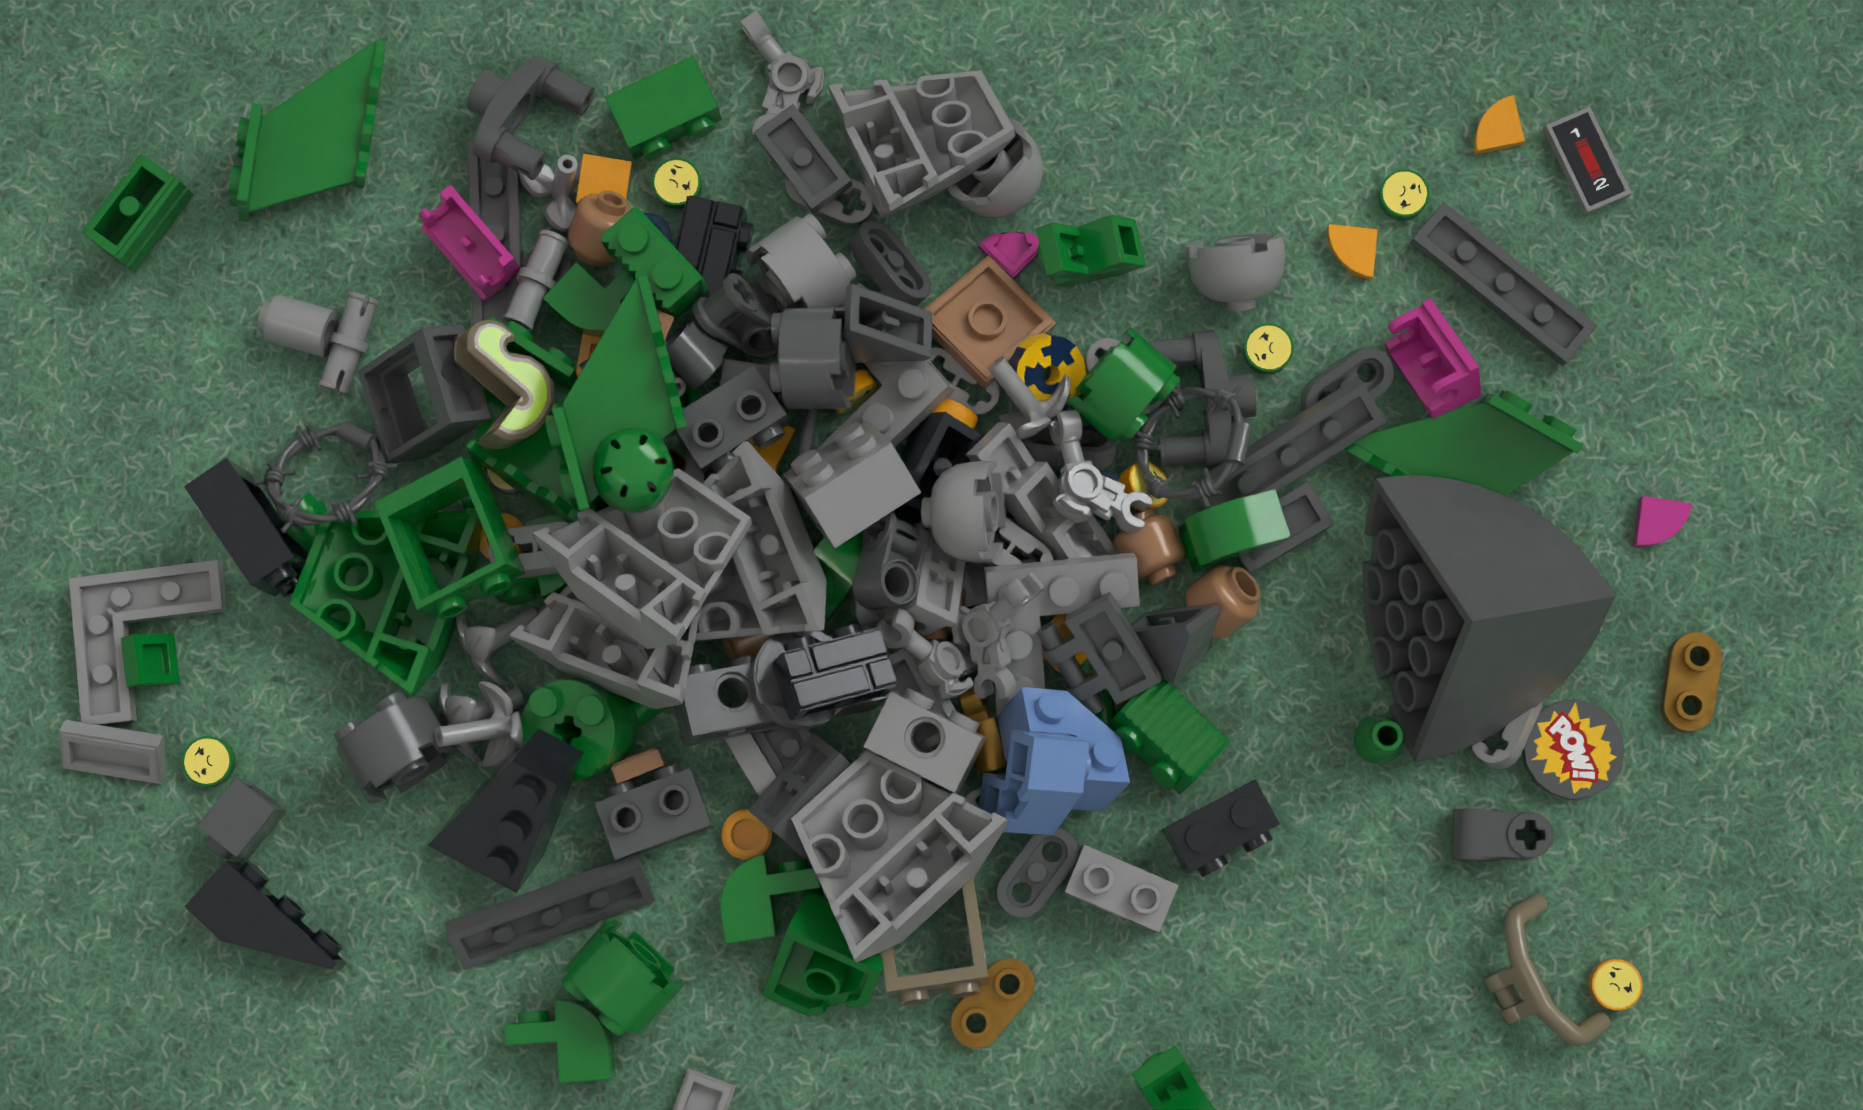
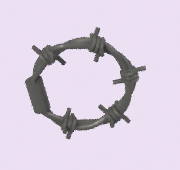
[1126,383,1252,509]
[254,421,399,533]

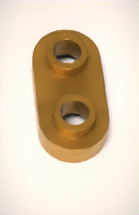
[1660,632,1722,732]
[951,958,1035,1048]

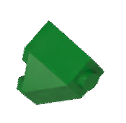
[762,890,884,1016]

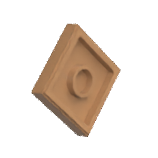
[924,255,1056,389]

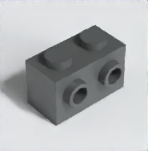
[675,365,790,477]
[595,763,714,861]

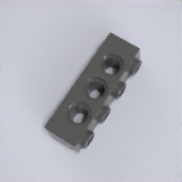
[673,655,887,747]

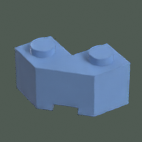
[997,687,1130,812]
[979,730,1091,835]

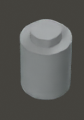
[258,294,338,358]

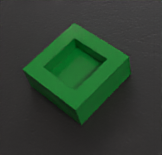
[121,634,180,687]

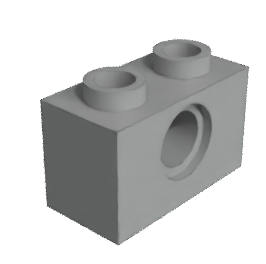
[863,687,987,793]
[1063,845,1179,932]

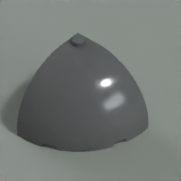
[1362,475,1615,762]

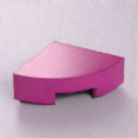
[978,232,1039,280]
[1633,496,1692,547]

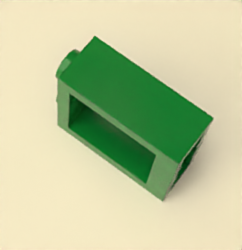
[374,456,525,619]

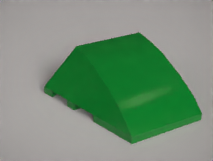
[289,508,482,697]

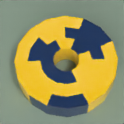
[1009,333,1086,411]

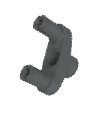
[467,55,595,181]
[1149,330,1256,468]

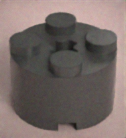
[770,307,856,410]
[334,692,456,803]

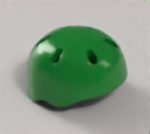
[593,429,674,513]

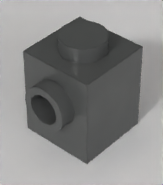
[197,778,287,860]

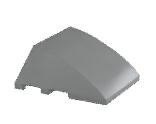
[828,70,1015,218]
[695,441,827,641]
[533,468,752,649]
[509,586,702,709]
[791,750,1009,963]

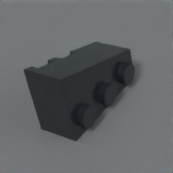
[428,728,584,893]

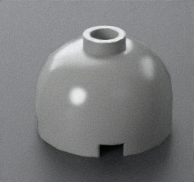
[947,118,1044,218]
[1186,232,1286,311]
[921,461,1006,563]

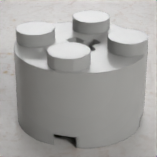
[745,213,856,313]

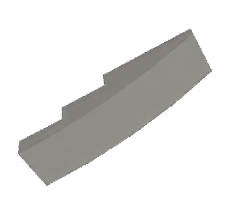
[966,422,1117,560]

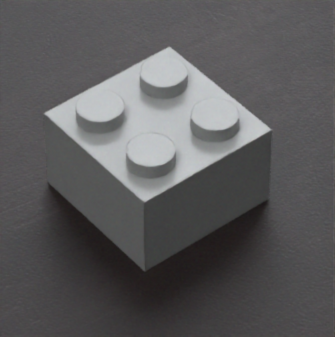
[782,421,921,548]

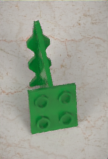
[229,40,386,222]
[545,274,687,510]
[466,317,597,523]
[1345,390,1583,496]

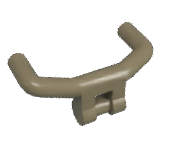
[1483,894,1611,1047]

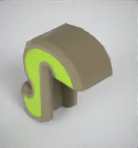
[454,320,554,449]

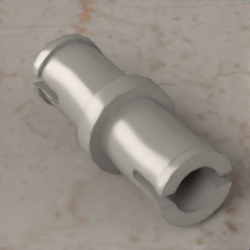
[502,230,569,332]
[318,291,379,394]

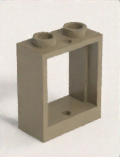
[881,877,989,1006]

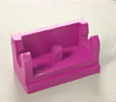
[419,184,520,302]
[1385,298,1482,419]

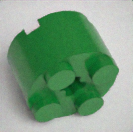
[1065,327,1180,442]
[521,678,638,781]
[561,918,684,1037]

